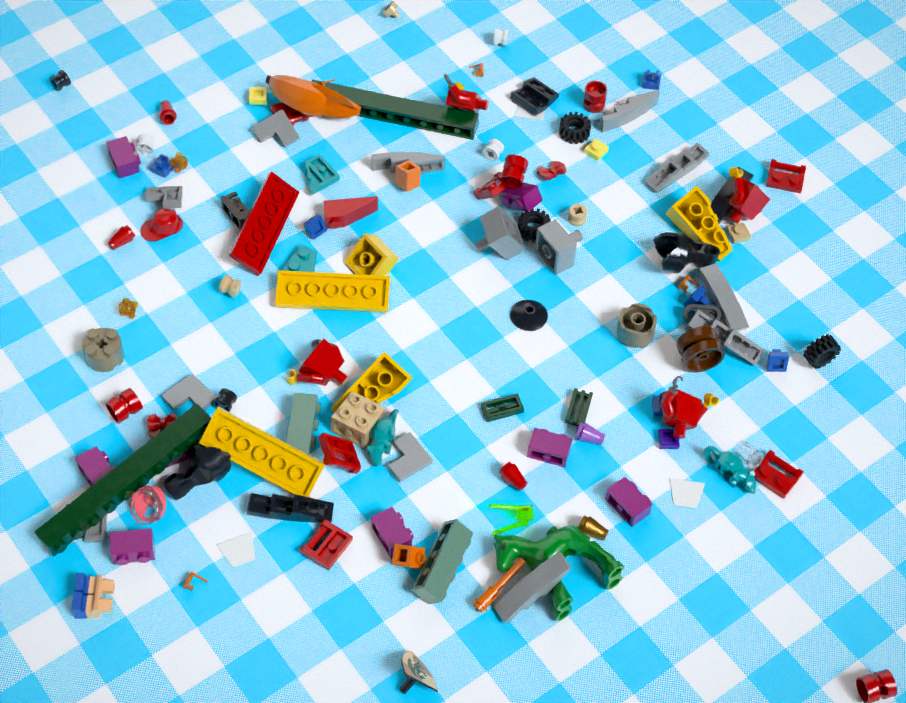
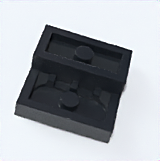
[510,77,560,116]

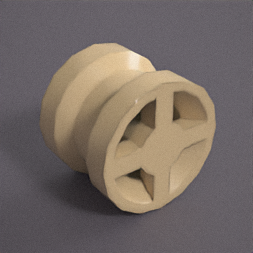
[568,204,587,226]
[219,275,242,298]

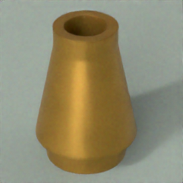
[578,515,609,541]

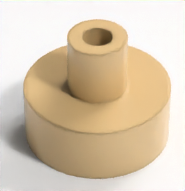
[382,1,400,18]

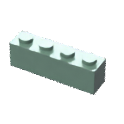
[286,393,321,457]
[411,519,474,604]

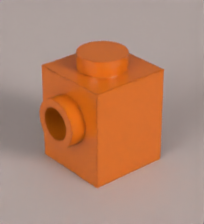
[395,160,421,192]
[392,544,426,569]

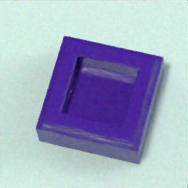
[658,429,680,449]

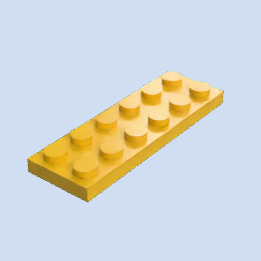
[275,270,390,313]
[199,407,325,497]

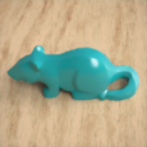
[367,409,399,467]
[703,446,756,494]

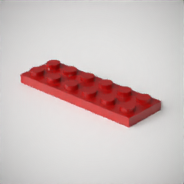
[228,171,300,276]

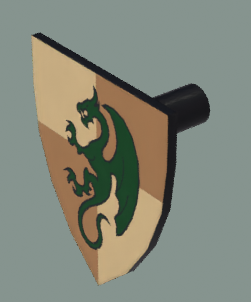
[399,651,439,694]

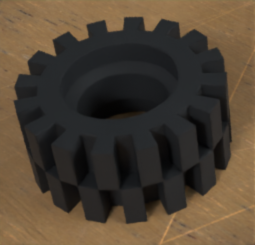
[559,112,591,144]
[518,208,551,243]
[803,334,841,369]

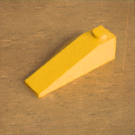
[665,186,733,261]
[331,352,413,412]

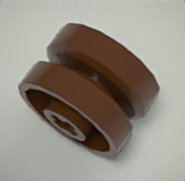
[676,326,725,373]

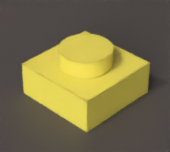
[249,87,267,105]
[584,138,609,161]

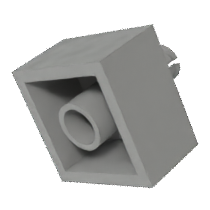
[475,206,526,260]
[535,219,583,275]

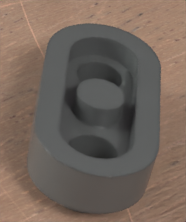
[683,304,721,323]

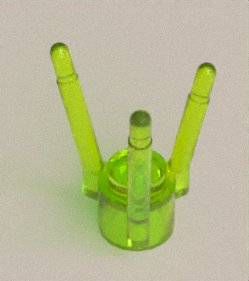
[489,504,534,535]

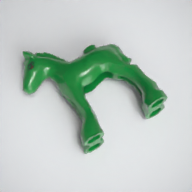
[494,525,625,621]

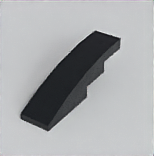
[710,167,754,224]
[247,493,334,523]

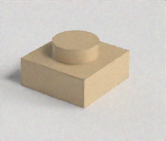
[726,222,751,244]

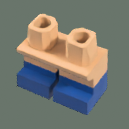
[71,573,115,619]

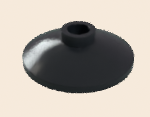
[510,300,548,331]

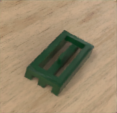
[565,388,593,426]
[481,393,524,422]

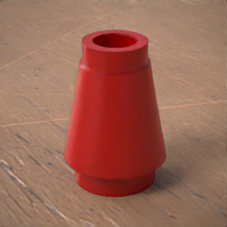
[159,100,177,125]
[107,225,136,250]
[499,461,528,491]

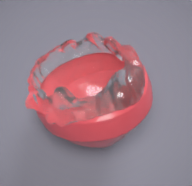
[130,485,166,525]

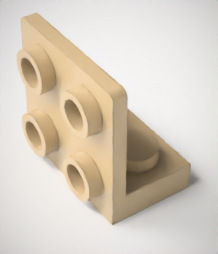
[330,392,385,448]

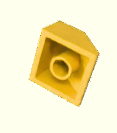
[344,233,400,276]

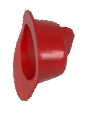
[140,209,183,241]

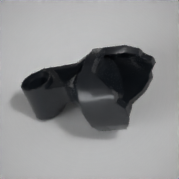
[653,232,720,274]
[162,442,232,500]

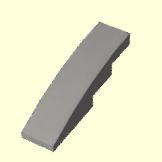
[599,90,660,133]
[644,142,710,193]
[371,152,445,174]
[699,263,749,331]
[687,309,765,366]
[494,552,572,623]

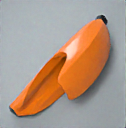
[265,75,362,118]

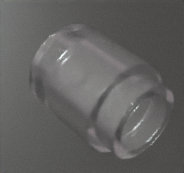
[733,441,763,469]

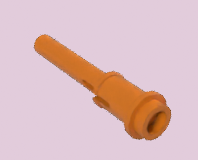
[473,558,526,613]

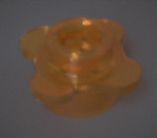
[170,152,188,173]
[119,298,138,319]

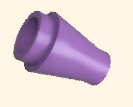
[575,422,605,445]

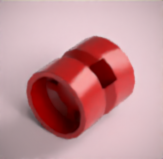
[583,81,607,113]
[500,154,528,188]
[105,388,143,424]
[856,669,897,703]

